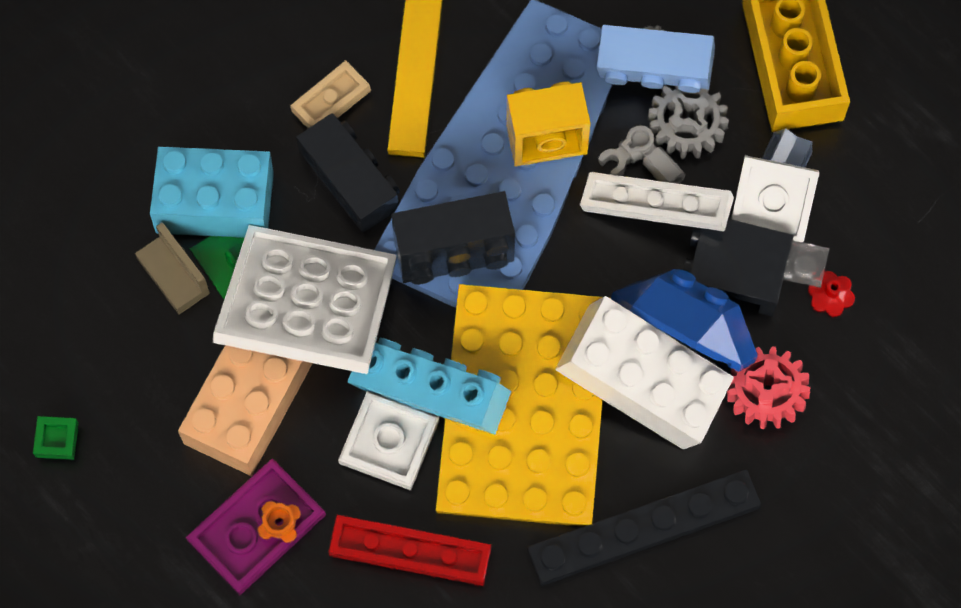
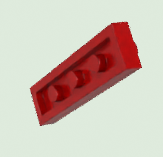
[328,515,491,586]

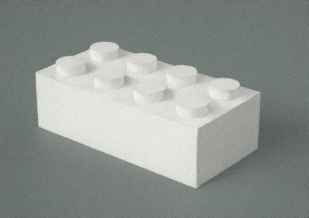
[555,296,734,449]

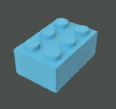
[150,147,274,238]

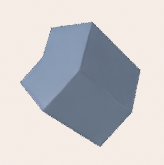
[762,128,812,167]

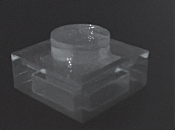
[784,240,829,288]

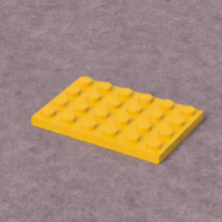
[436,284,611,527]

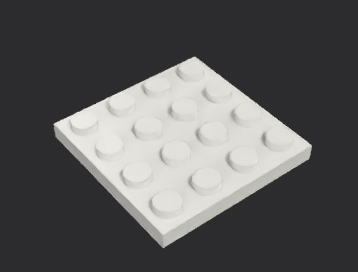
[213,225,397,374]

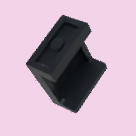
[683,219,794,317]

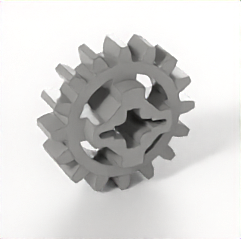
[648,86,729,159]

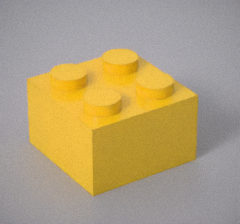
[506,81,591,167]

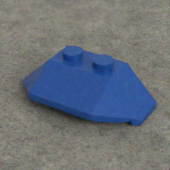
[611,269,758,372]

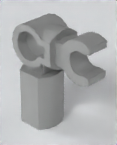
[598,125,686,184]

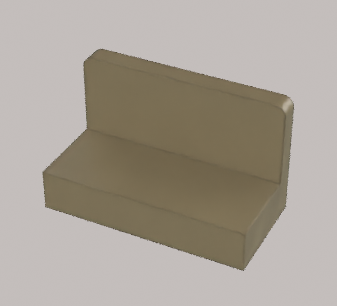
[135,222,210,315]

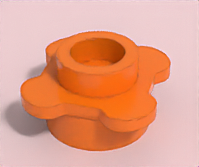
[258,501,301,543]

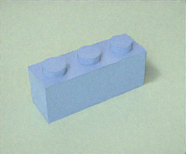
[597,25,715,93]

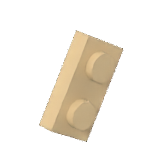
[290,61,371,128]

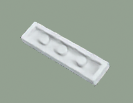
[580,172,734,231]

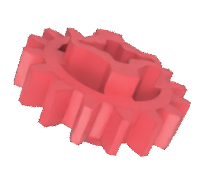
[727,346,810,429]

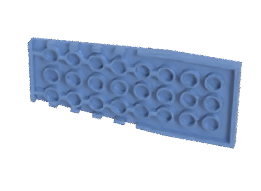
[374,0,613,308]

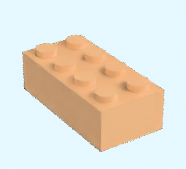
[178,345,313,476]

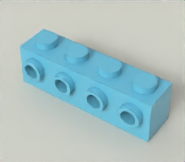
[348,337,511,435]

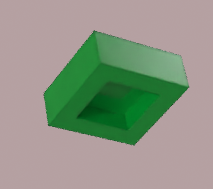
[33,416,79,460]

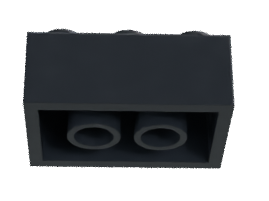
[391,191,515,285]

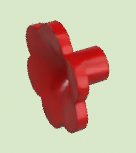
[808,271,855,317]

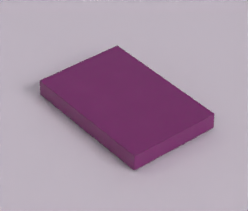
[186,458,326,595]

